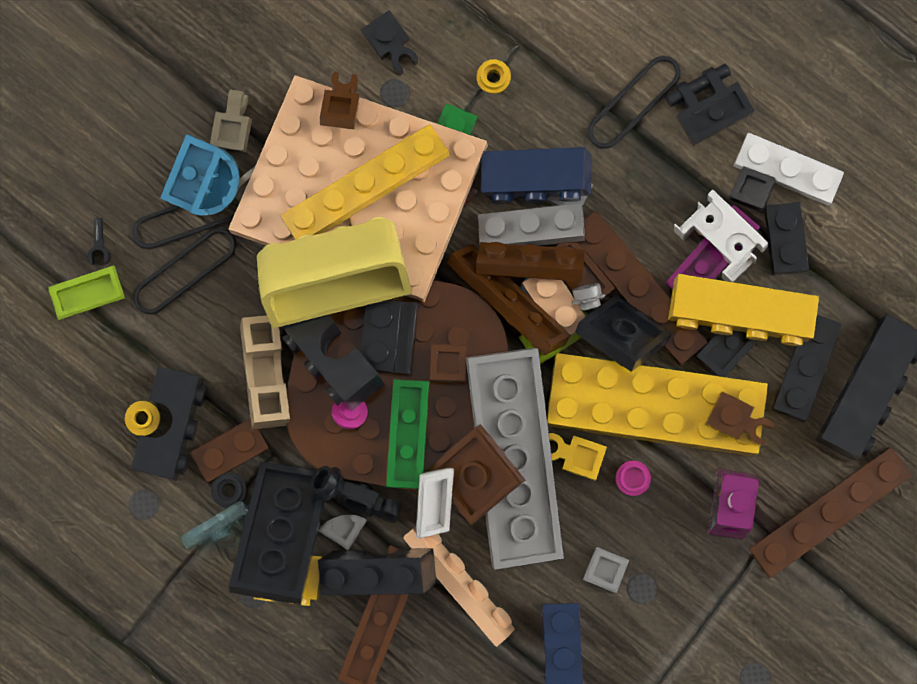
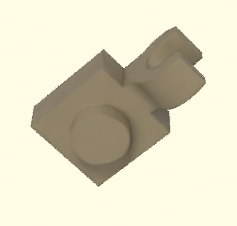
[210,90,252,153]

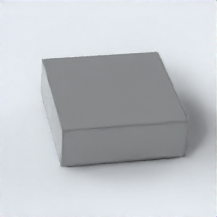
[583,547,629,593]

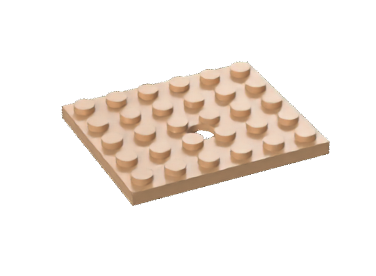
[228,75,488,302]

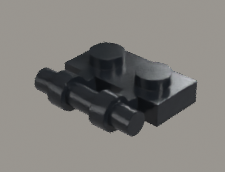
[665,63,755,146]

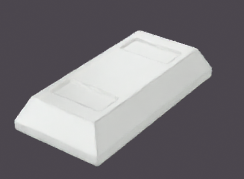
[416,468,454,539]

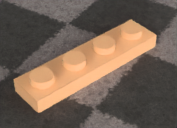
[403,527,515,647]

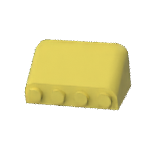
[257,217,412,328]

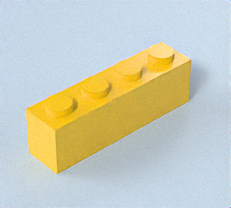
[668,274,819,346]

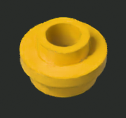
[476,59,511,94]
[125,401,161,436]

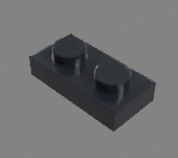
[764,202,809,275]
[695,331,758,377]

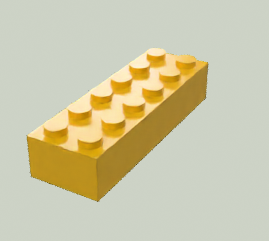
[546,353,768,456]

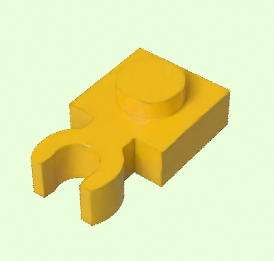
[549,433,607,481]

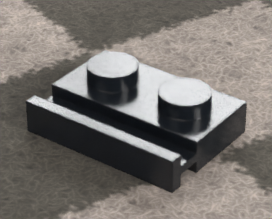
[360,300,418,374]

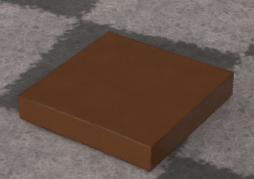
[427,424,526,525]

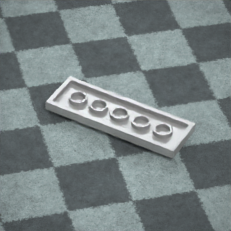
[466,347,564,570]

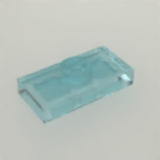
[180,501,249,550]

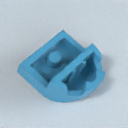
[160,134,240,215]

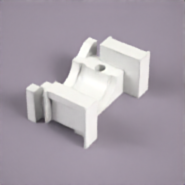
[674,190,768,282]

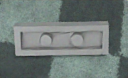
[478,203,585,246]

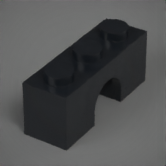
[282,315,385,411]
[131,366,207,481]
[318,548,437,596]

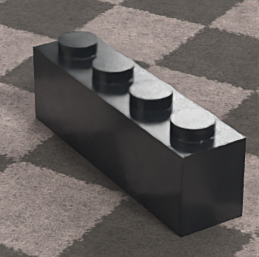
[815,315,917,460]

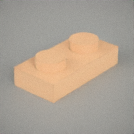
[522,278,586,335]

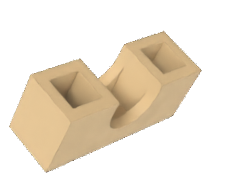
[240,315,290,429]

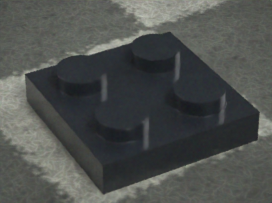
[575,294,672,372]

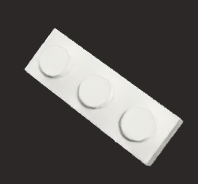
[734,132,844,206]

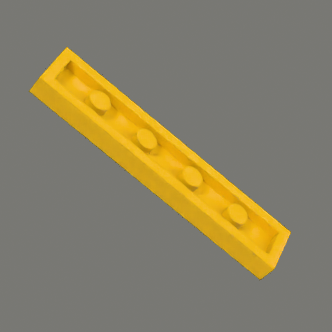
[280,124,450,240]

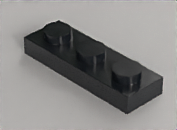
[771,314,842,422]

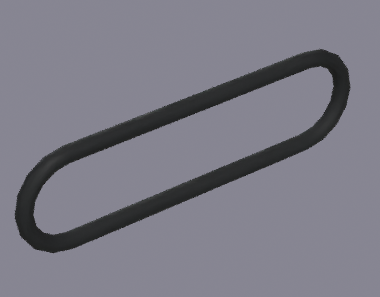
[588,55,681,149]
[132,205,235,249]
[133,228,236,314]

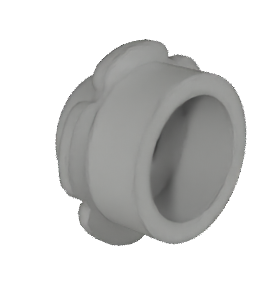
[572,283,606,310]

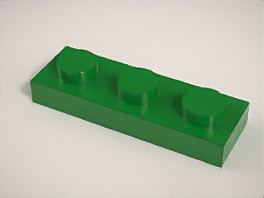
[386,379,429,489]

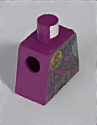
[707,468,759,540]

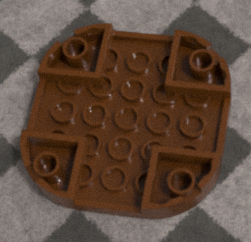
[286,281,508,493]

